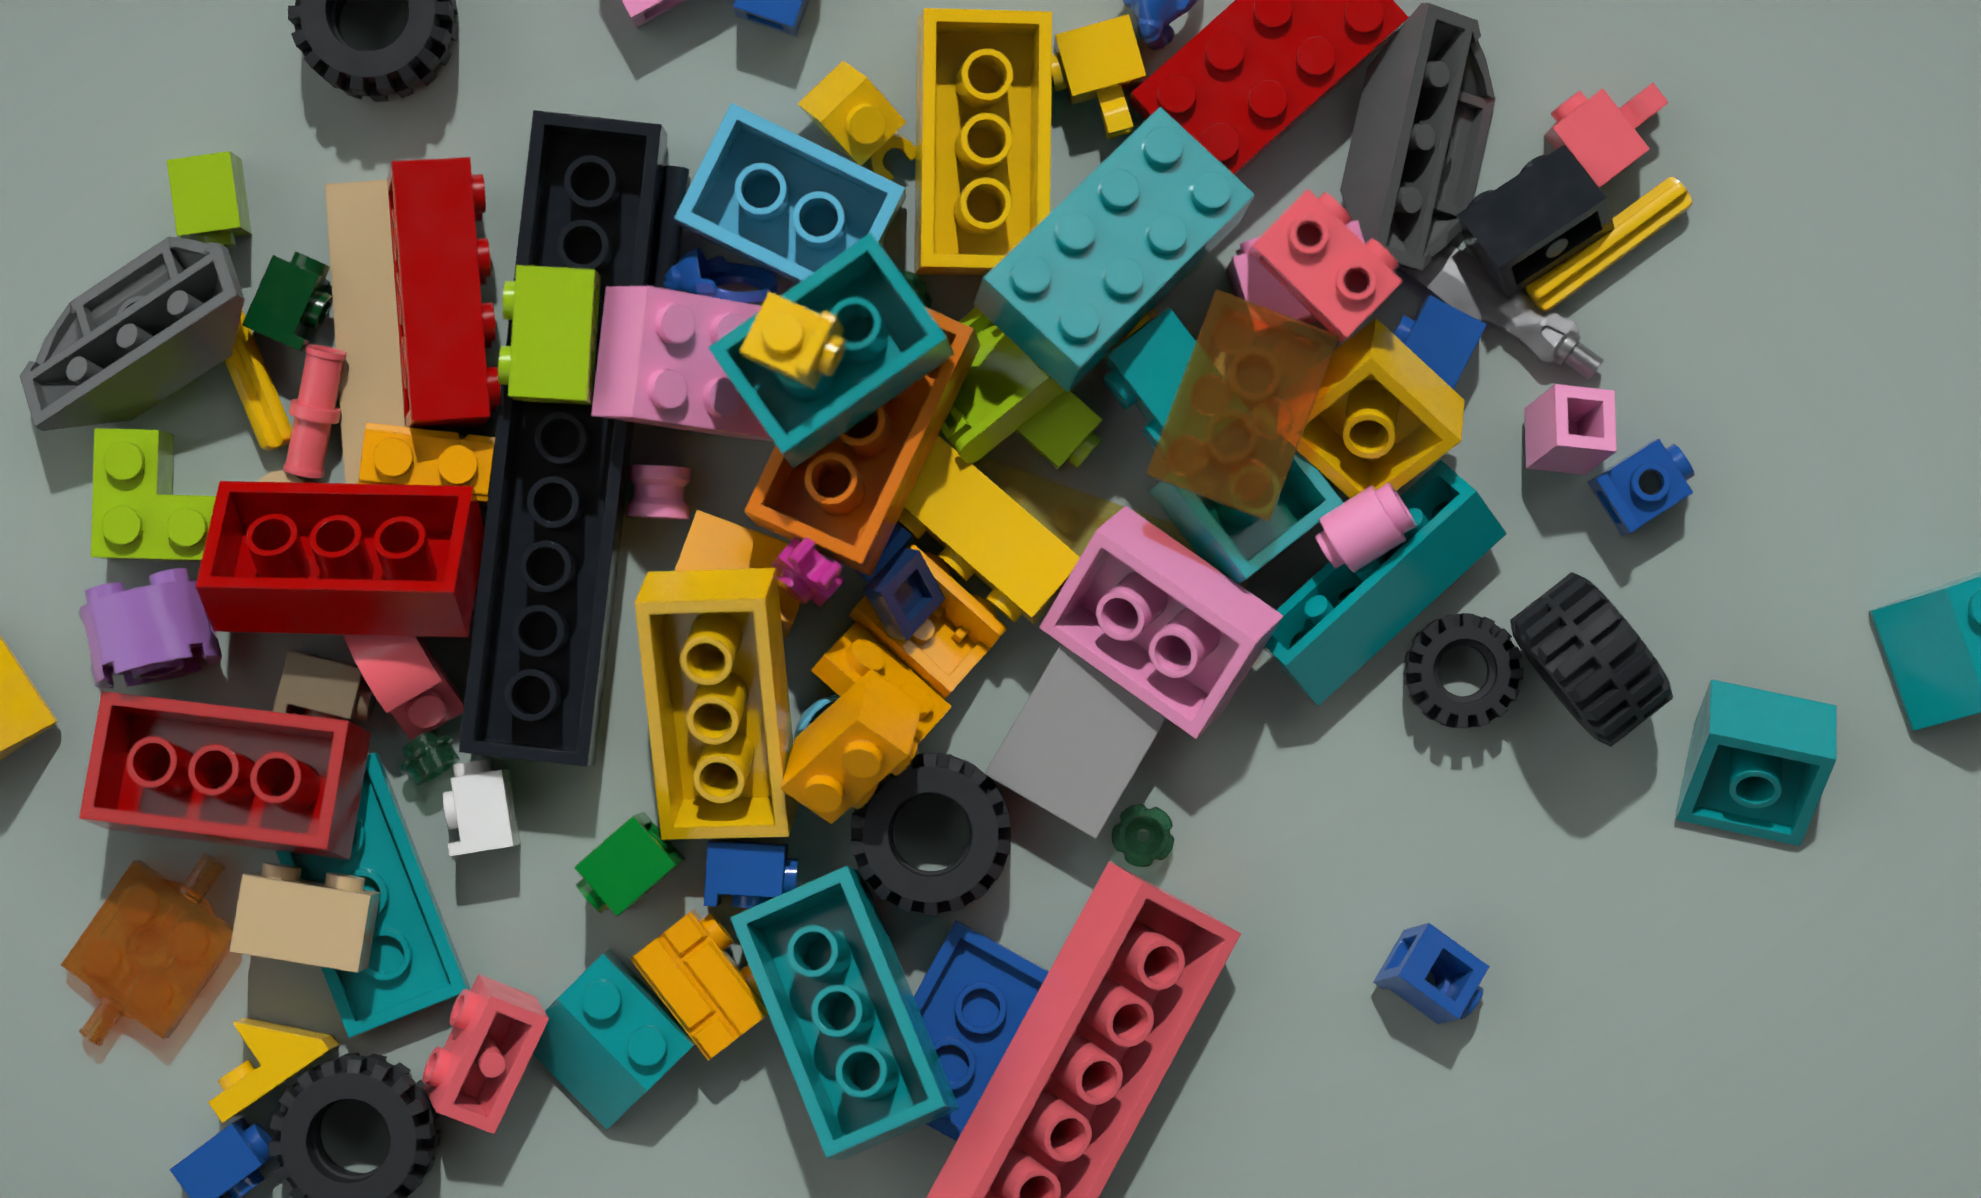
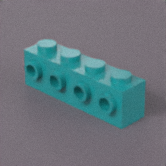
[1264,460,1507,706]

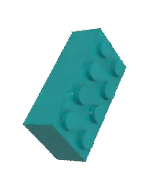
[973,107,1255,393]
[730,866,959,1160]

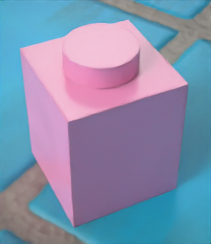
[1524,384,1617,475]

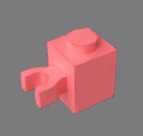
[1544,83,1669,188]

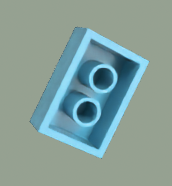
[674,102,907,284]

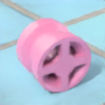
[626,465,692,520]

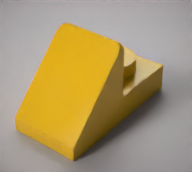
[208,1017,339,1123]

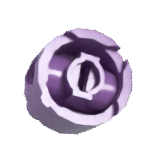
[79,568,222,689]

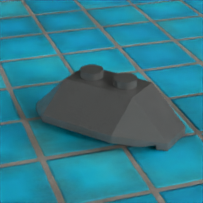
[1340,3,1495,271]
[20,236,245,431]

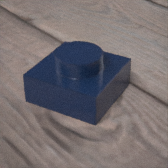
[863,548,945,641]

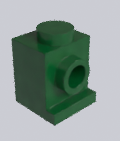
[242,251,332,354]

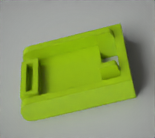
[941,307,1064,463]

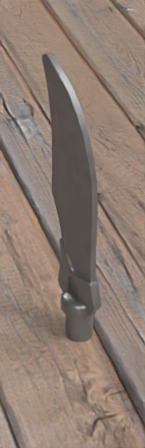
[1396,244,1604,380]

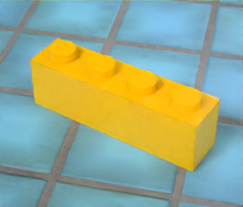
[897,435,1080,625]

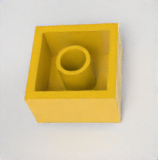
[1277,318,1465,498]

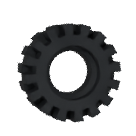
[1403,613,1523,729]

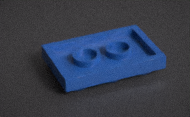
[914,920,1049,1141]

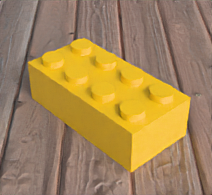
[914,8,1052,276]
[634,568,799,840]

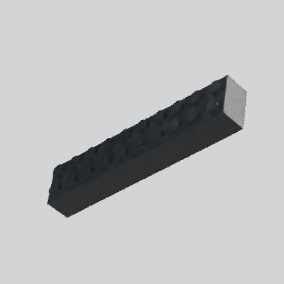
[459,110,668,767]

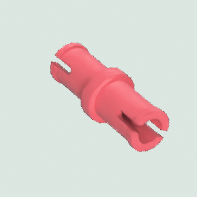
[283,344,347,478]

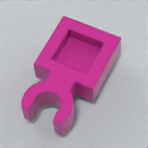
[771,537,844,607]

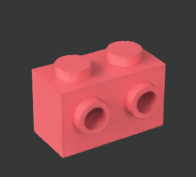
[1248,189,1402,343]
[422,974,549,1134]

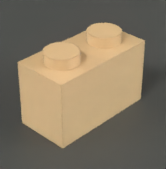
[230,862,380,973]

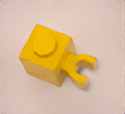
[1052,14,1146,140]
[797,60,916,181]

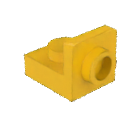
[740,291,846,389]

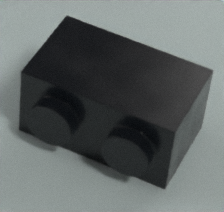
[1457,145,1615,298]

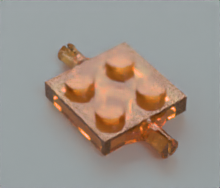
[61,852,234,1046]

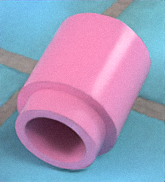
[1315,482,1417,573]

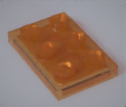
[1145,289,1339,522]

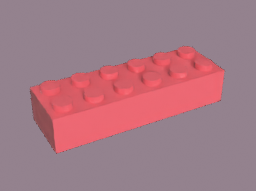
[926,861,1241,1198]

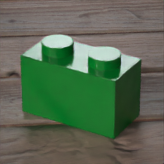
[574,812,686,916]

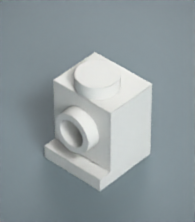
[443,759,521,856]

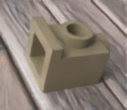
[273,651,376,722]

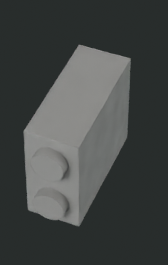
[985,643,1166,839]

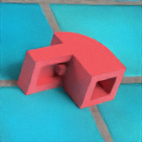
[343,635,464,742]

